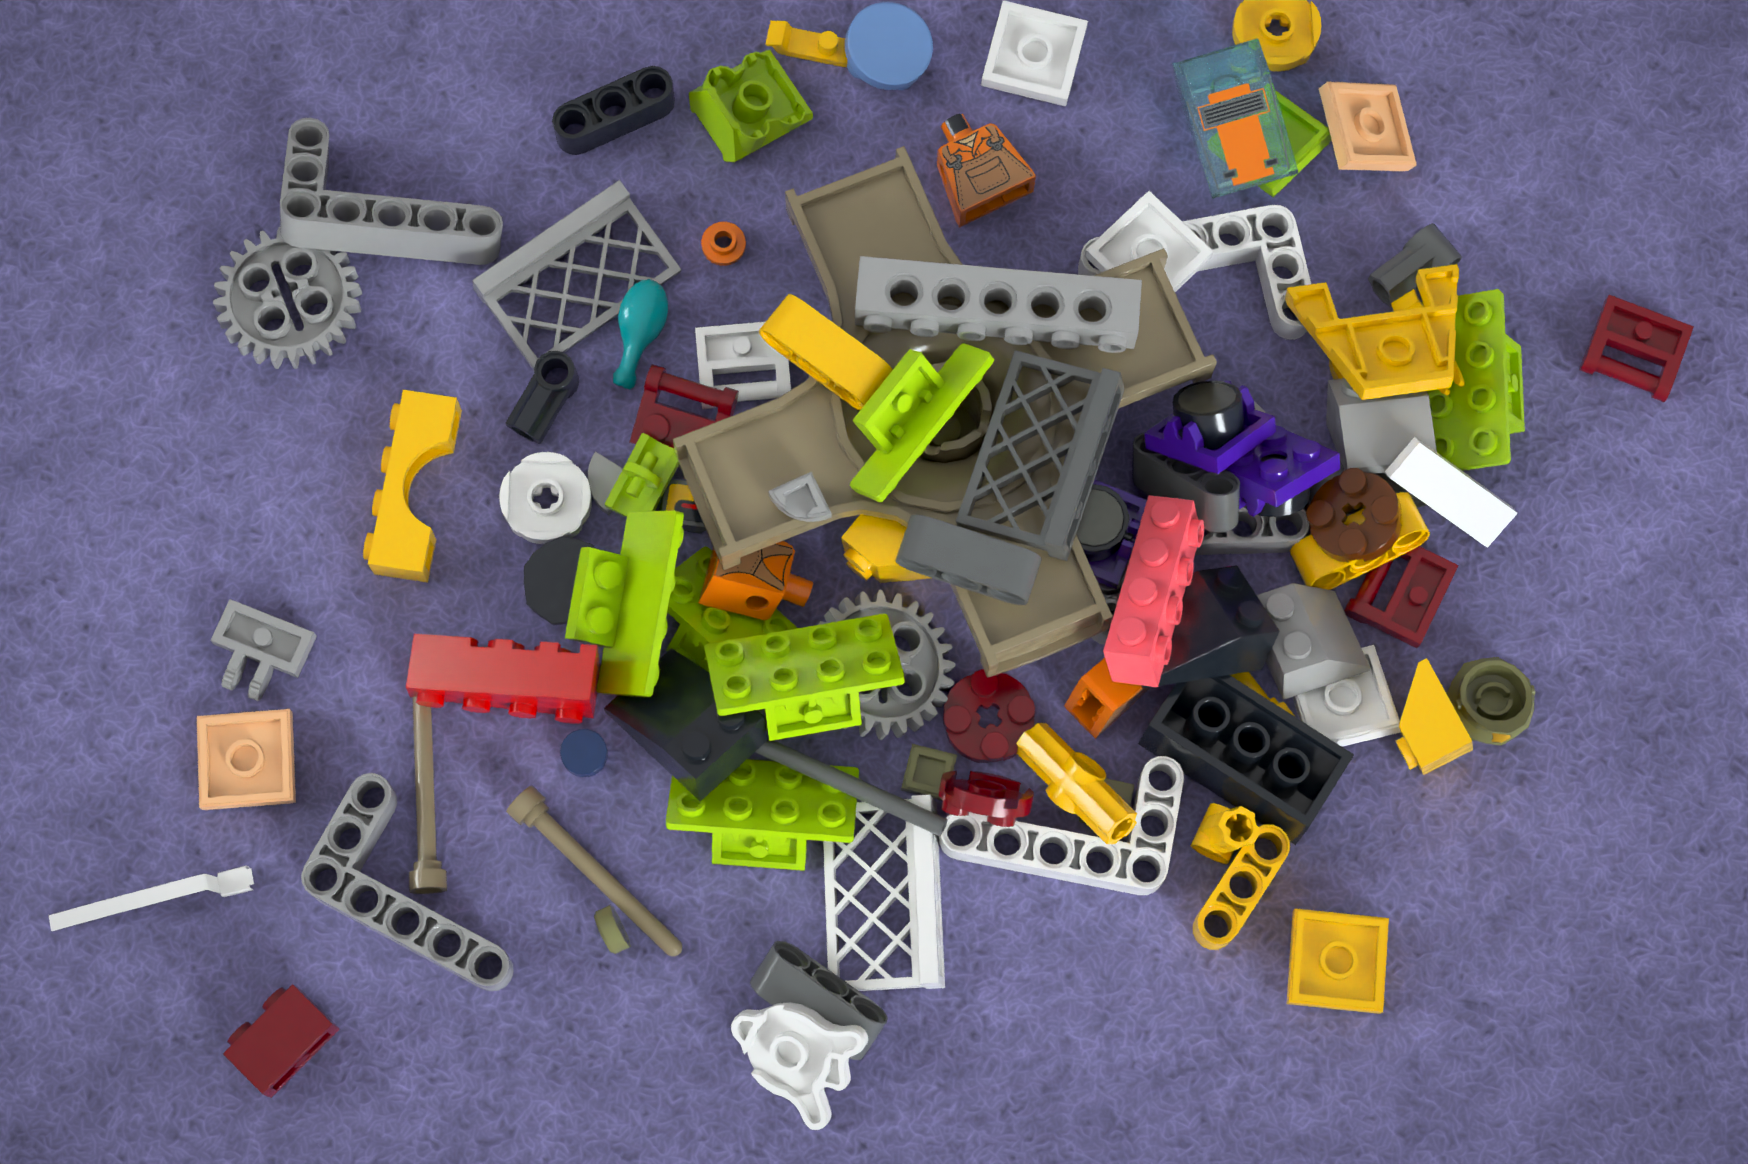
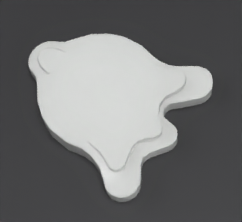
[731,1002,868,1130]

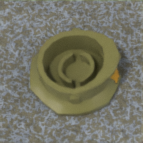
[1446,657,1535,746]

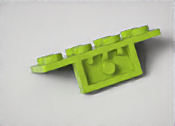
[1422,289,1525,471]
[565,510,684,697]
[666,546,797,672]
[704,613,905,741]
[666,759,859,871]

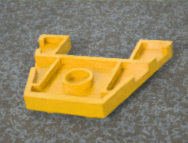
[1285,264,1459,400]

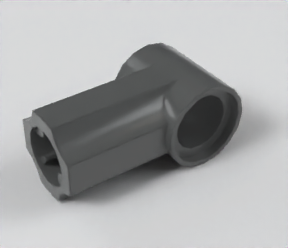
[1368,223,1462,308]

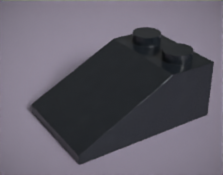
[1108,565,1280,688]
[604,648,768,801]

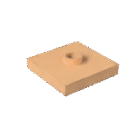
[1319,82,1417,171]
[197,709,296,810]

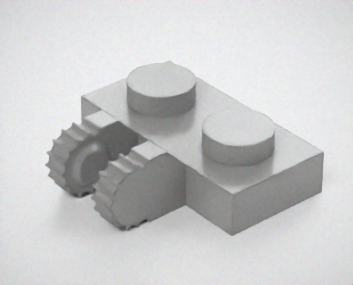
[210,599,317,701]

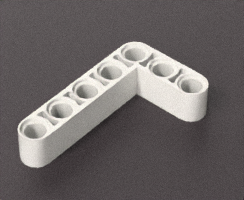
[1078,205,1311,340]
[939,756,1184,895]

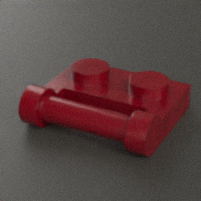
[1579,295,1694,402]
[629,364,739,448]
[1344,546,1459,648]

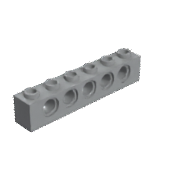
[855,256,1142,353]

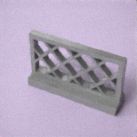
[472,180,681,370]

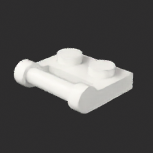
[695,322,791,409]

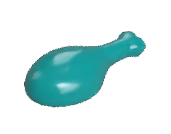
[613,279,668,390]

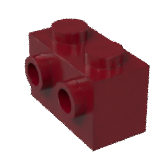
[223,984,340,1098]

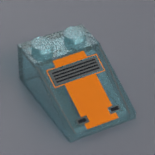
[1172,38,1298,199]

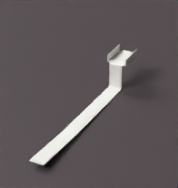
[49,866,254,931]

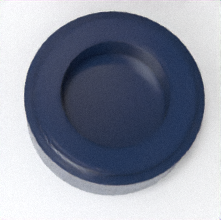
[560,729,608,777]

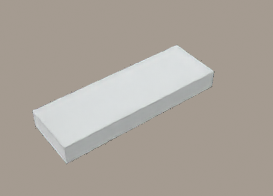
[1385,437,1517,548]

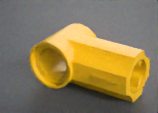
[1190,803,1260,864]

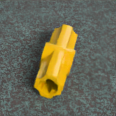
[1016,723,1137,844]

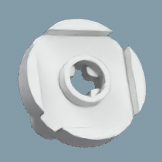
[499,452,592,544]

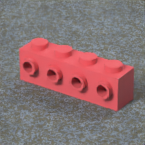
[1103,495,1204,687]

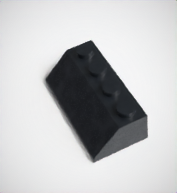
[1138,675,1354,845]

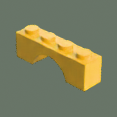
[363,390,462,583]

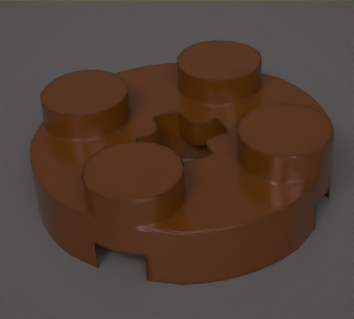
[1306,468,1402,563]

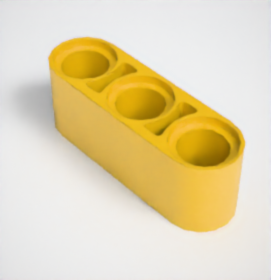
[758,294,893,411]
[1290,492,1430,590]
[1193,825,1290,950]

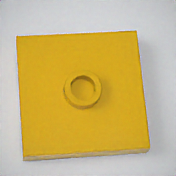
[1286,909,1389,1014]

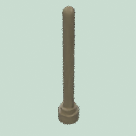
[409,697,447,894]
[506,785,682,957]

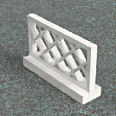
[823,795,945,991]

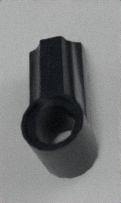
[505,351,579,444]

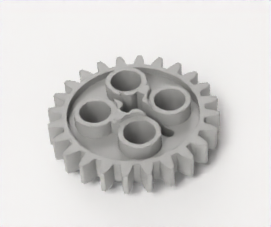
[213,227,362,369]
[817,590,955,740]

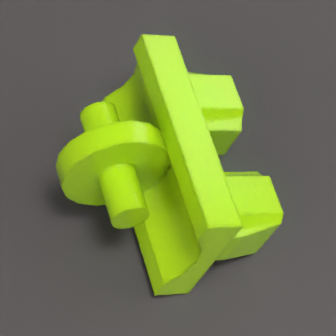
[604,433,679,518]

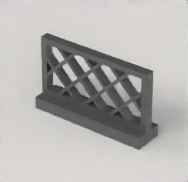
[956,350,1125,561]

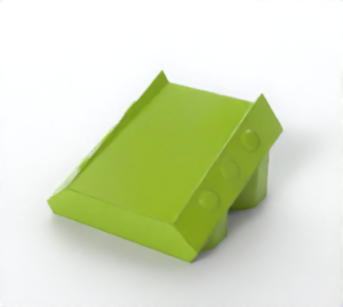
[689,49,813,162]

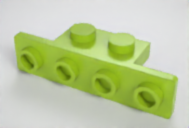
[850,343,994,502]

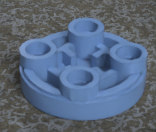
[845,2,933,90]

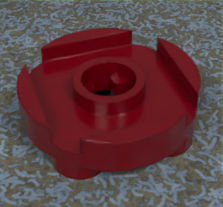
[943,669,1035,763]
[938,771,1034,827]

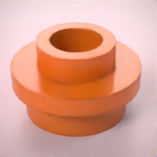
[701,222,746,266]

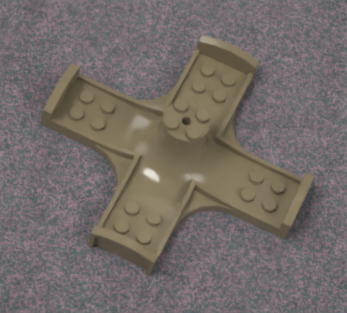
[673,146,1217,678]

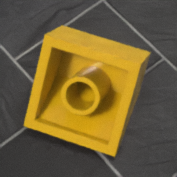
[841,514,931,583]
[1396,658,1473,775]

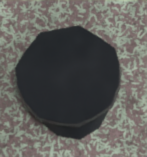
[524,537,596,625]

